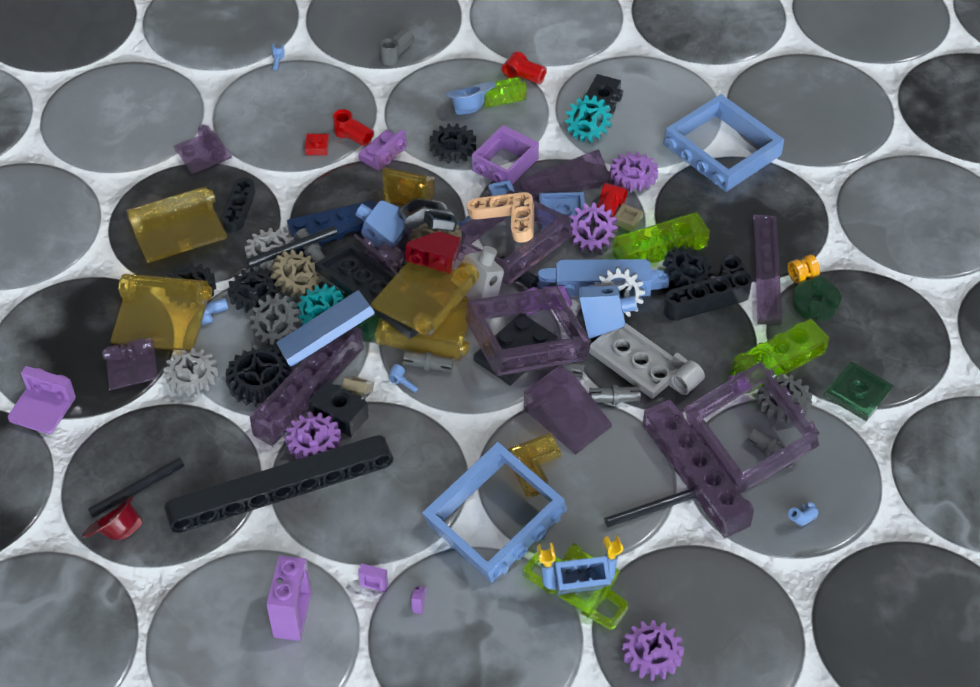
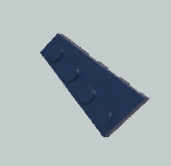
[286,200,376,256]

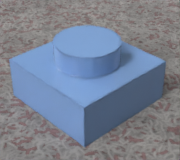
[488,180,515,196]

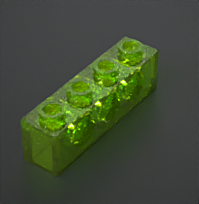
[612,212,710,264]
[731,319,830,394]

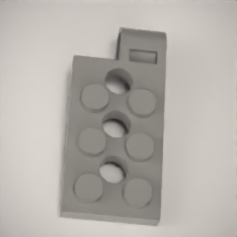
[588,323,705,399]

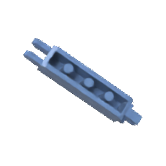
[537,259,669,297]

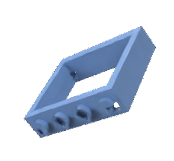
[664,94,784,192]
[422,442,567,583]

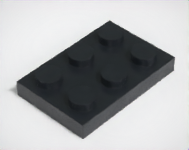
[474,313,558,386]

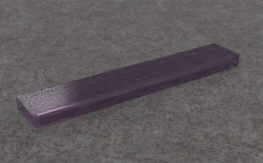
[753,215,782,325]

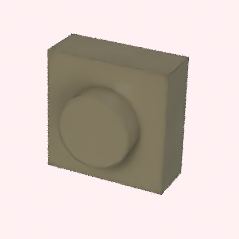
[614,204,644,232]
[342,376,375,396]

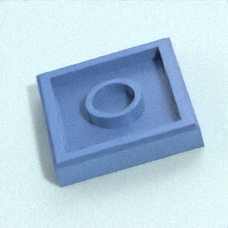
[539,192,586,232]

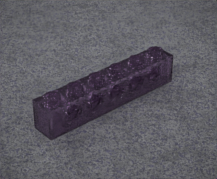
[249,326,364,447]
[642,399,754,539]

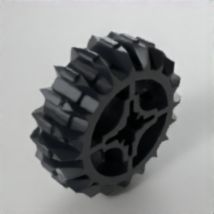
[225,345,293,407]

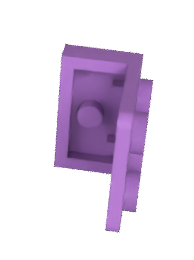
[8,366,76,434]

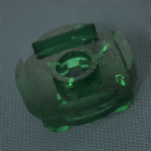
[793,276,842,321]

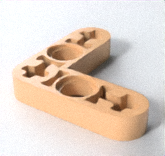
[466,192,534,242]

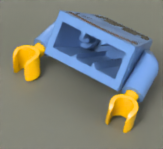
[537,535,623,596]

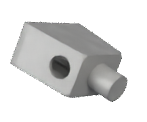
[451,246,504,308]

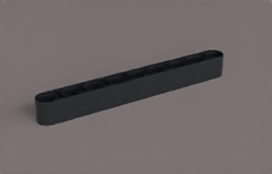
[164,435,394,533]

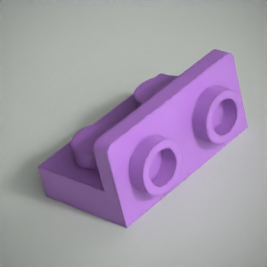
[358,129,407,171]

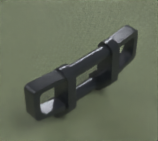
[397,197,457,232]

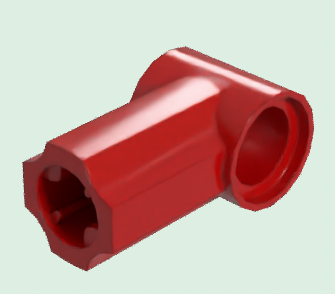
[501,51,547,84]
[333,109,374,147]
[596,183,628,223]

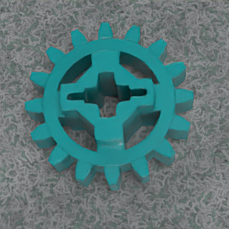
[565,95,613,143]
[297,284,344,326]

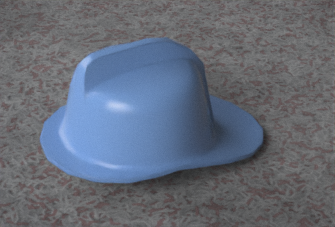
[445,82,496,115]

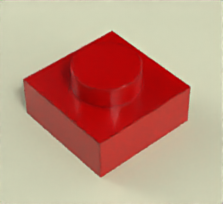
[305,134,329,155]

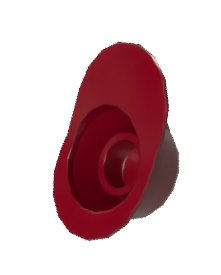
[82,496,143,540]

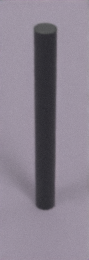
[247,226,338,268]
[88,457,185,518]
[604,486,702,527]

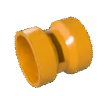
[787,254,820,284]

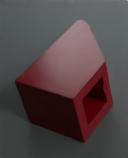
[405,231,461,274]

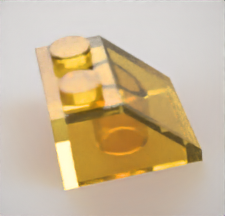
[382,167,435,206]

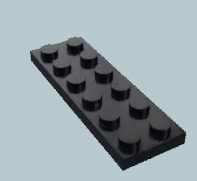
[315,243,446,339]

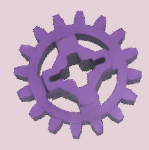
[610,151,659,193]
[568,202,618,253]
[285,412,341,460]
[622,620,684,681]

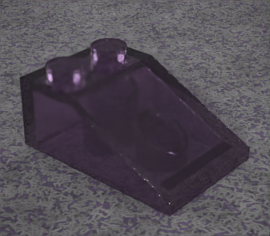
[524,365,612,455]

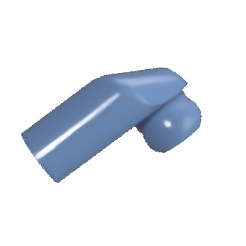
[197,298,228,325]
[788,502,818,526]

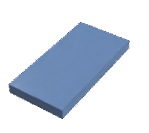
[276,290,374,367]

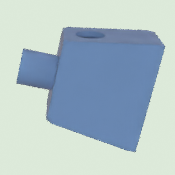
[355,201,410,256]
[579,286,637,339]

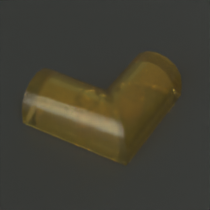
[507,433,561,497]

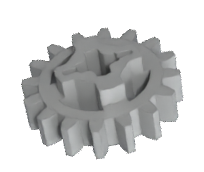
[245,228,296,272]
[594,266,645,317]
[163,348,219,397]

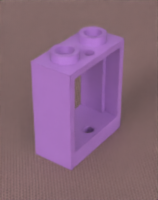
[472,125,539,185]
[266,556,312,641]

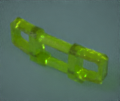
[524,543,628,629]

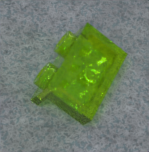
[484,77,527,108]

